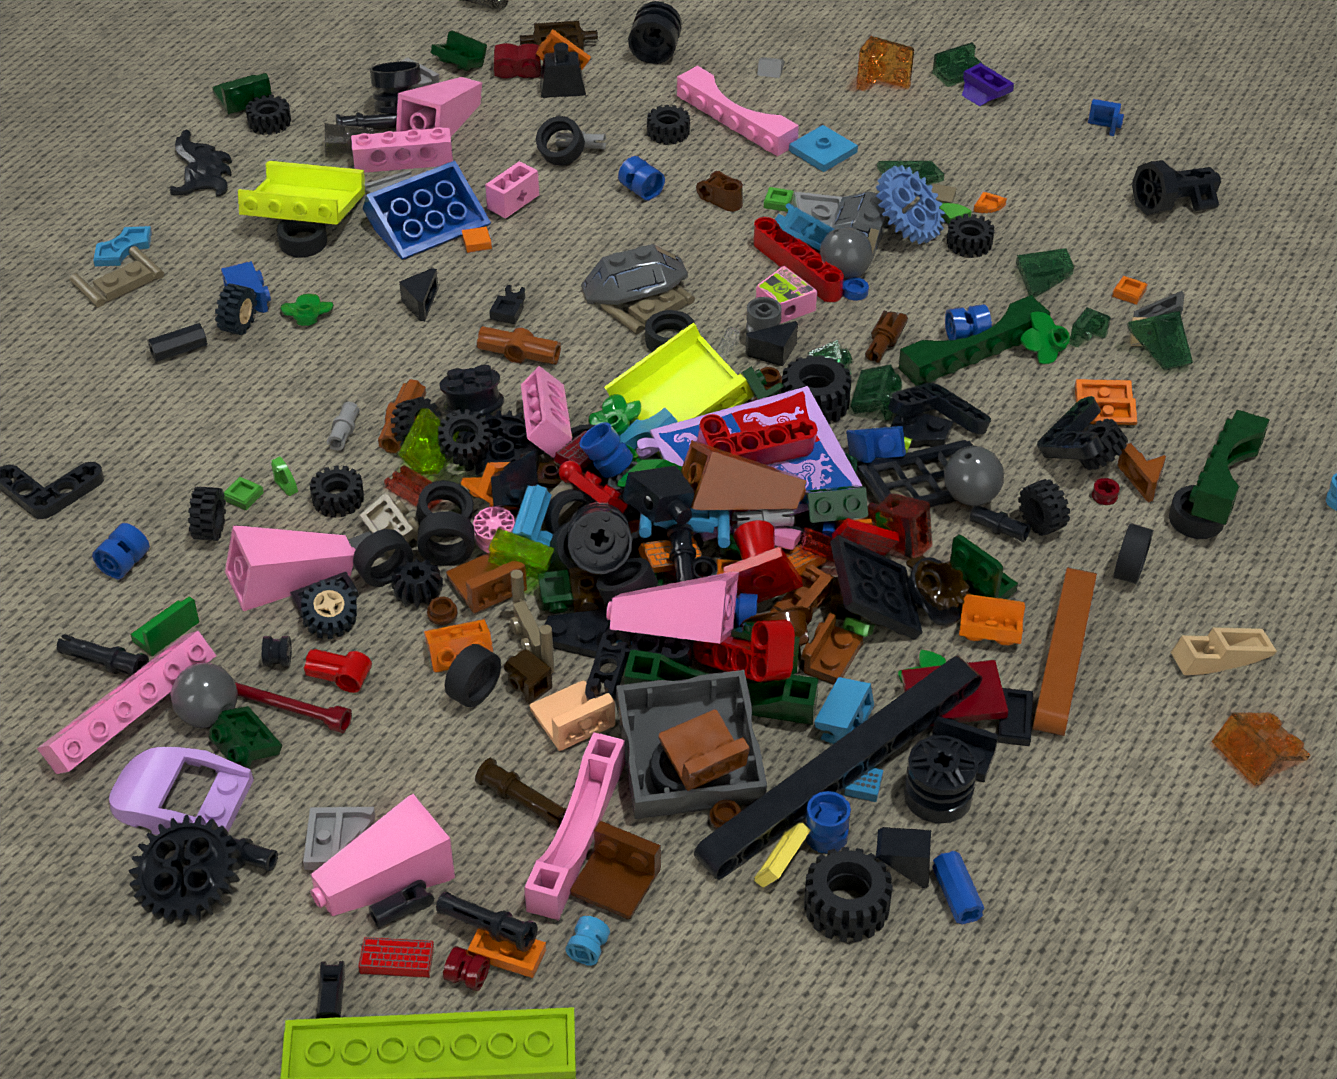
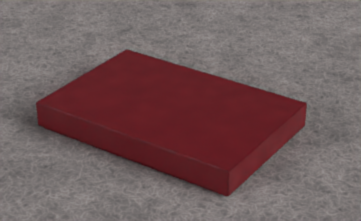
[901,660,1008,726]

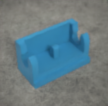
[775,203,834,251]
[814,677,874,744]

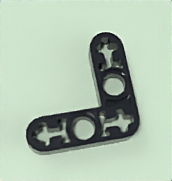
[888,383,991,434]
[1037,396,1104,460]
[0,462,104,519]
[585,629,692,701]

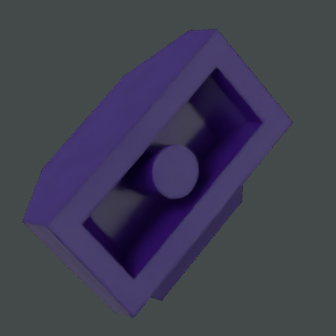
[962,63,1014,107]

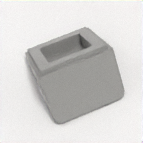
[757,57,785,78]

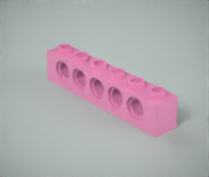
[37,631,216,774]

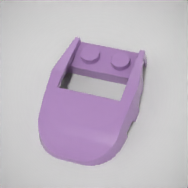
[109,747,254,835]

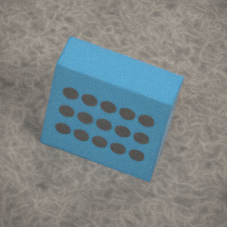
[844,768,883,802]

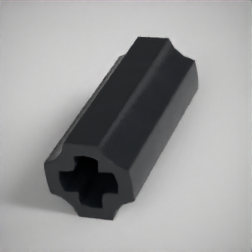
[147,323,208,362]

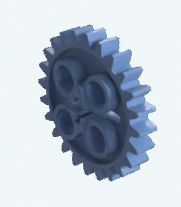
[876,165,945,244]

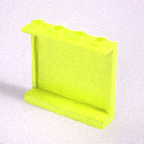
[238,161,365,225]
[604,323,754,459]

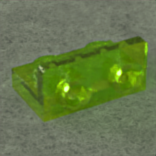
[398,408,459,475]
[488,528,554,580]

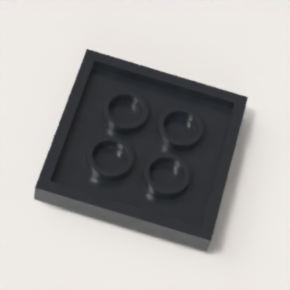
[830,535,923,640]

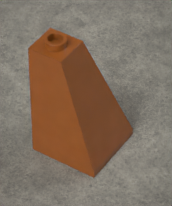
[681,440,807,510]

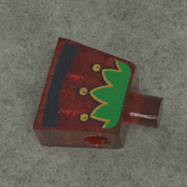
[865,494,933,559]

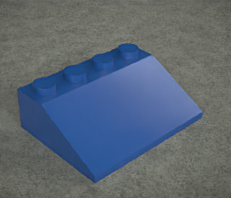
[362,160,491,260]

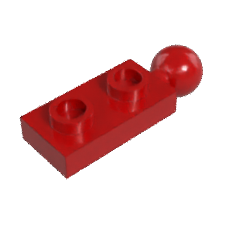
[559,460,628,513]

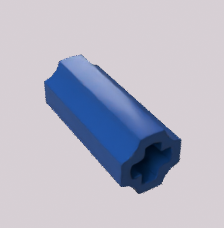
[932,851,985,924]

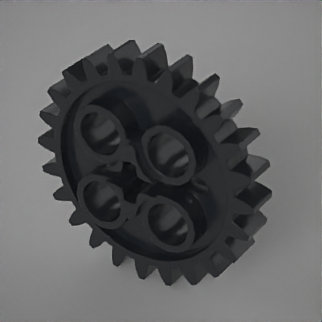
[454,410,544,475]
[129,815,242,924]

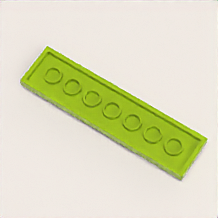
[280,1007,576,1079]

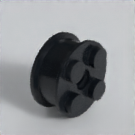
[439,365,504,416]

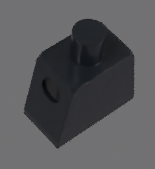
[540,43,586,98]
[622,465,695,525]

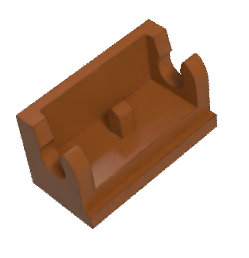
[770,564,834,613]

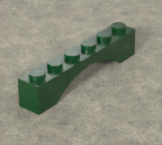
[898,295,1051,386]
[1189,410,1270,525]
[624,649,819,725]

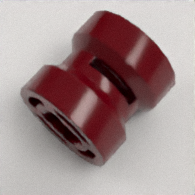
[443,946,490,991]

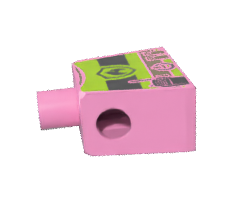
[756,266,817,323]

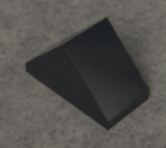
[399,268,439,322]
[745,321,798,366]
[876,827,931,888]

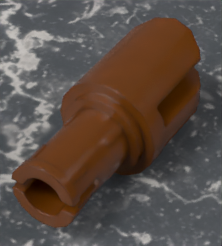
[865,310,908,363]

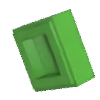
[764,187,794,212]
[224,477,264,510]

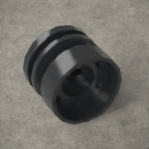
[628,1,682,64]
[370,61,421,113]
[568,502,632,574]
[904,735,978,824]

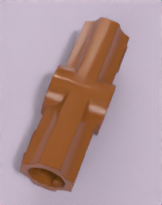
[477,326,561,365]
[378,379,426,453]

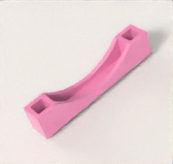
[677,66,799,157]
[524,732,625,921]

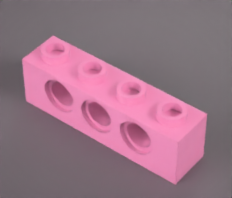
[351,127,453,173]
[521,366,572,458]

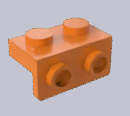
[959,594,1025,646]

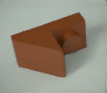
[1117,443,1166,502]

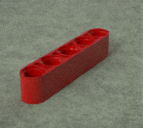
[753,217,844,302]

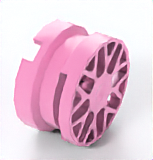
[473,507,515,554]

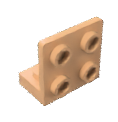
[530,681,615,751]

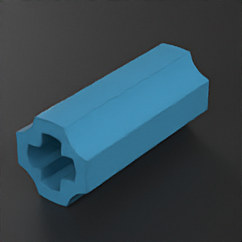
[510,485,552,548]

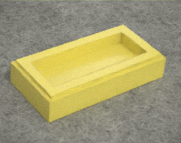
[754,823,811,888]

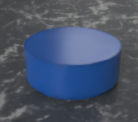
[843,277,869,301]

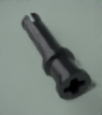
[335,112,397,136]
[667,523,696,582]
[56,634,149,676]
[436,892,538,952]

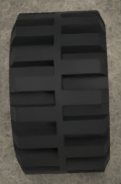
[781,355,852,424]
[804,847,893,943]

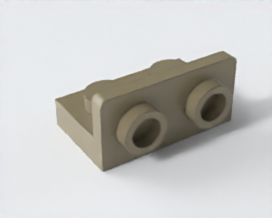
[360,493,419,556]

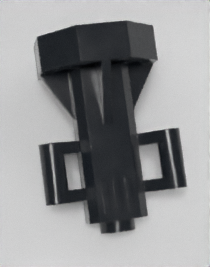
[1132,160,1221,216]

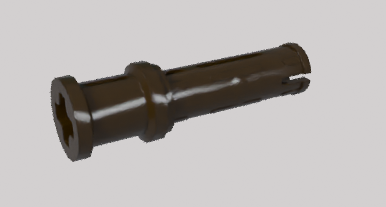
[475,757,567,828]

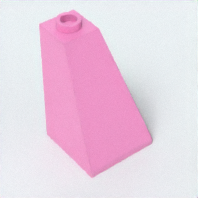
[396,77,482,147]
[225,526,355,611]
[606,572,739,644]
[310,794,455,916]

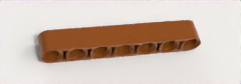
[1033,567,1097,736]

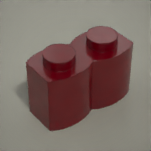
[494,43,541,78]

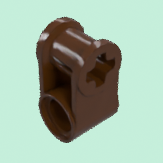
[696,171,743,212]

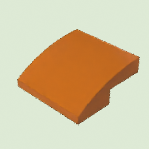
[1075,379,1137,425]

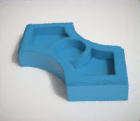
[93,226,152,267]
[619,407,678,449]

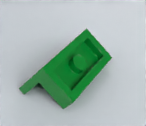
[130,596,200,656]

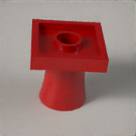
[723,520,803,603]

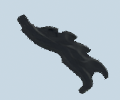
[170,130,232,197]

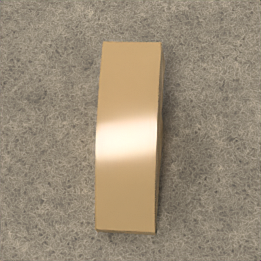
[1171,627,1277,675]

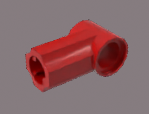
[304,649,372,693]

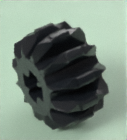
[391,557,443,609]

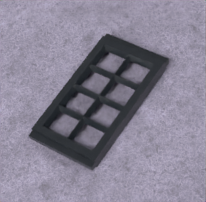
[857,440,973,516]

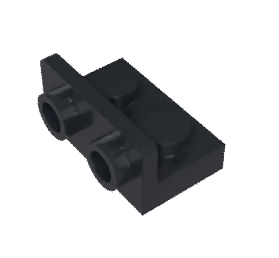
[931,716,998,782]

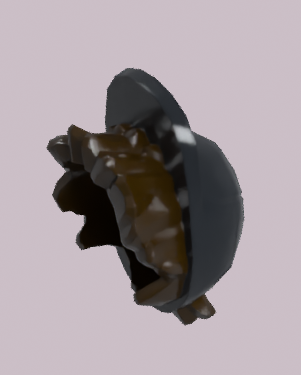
[906,555,970,625]

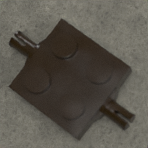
[519,21,598,51]

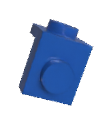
[1088,99,1124,136]

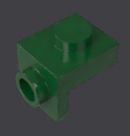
[538,570,573,614]

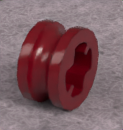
[1092,478,1120,505]

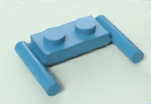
[639,508,730,548]

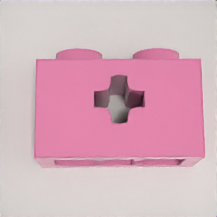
[485,161,539,219]

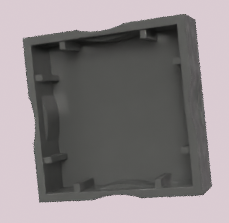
[616,670,767,819]

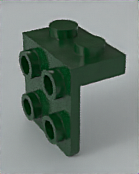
[213,73,272,115]
[950,534,1018,599]

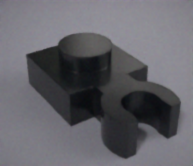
[489,285,525,324]

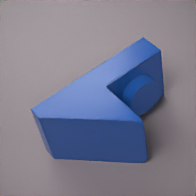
[846,426,906,463]

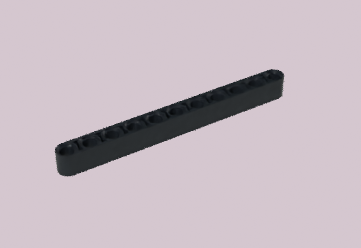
[694,656,982,880]

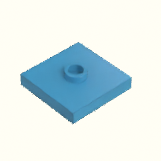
[789,125,858,172]

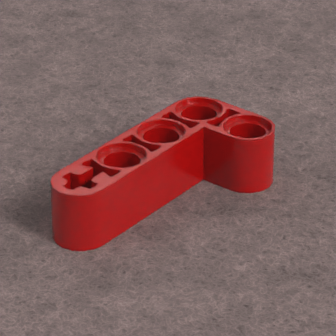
[697,414,818,465]
[694,619,795,682]

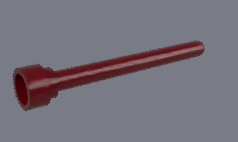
[235,682,352,733]

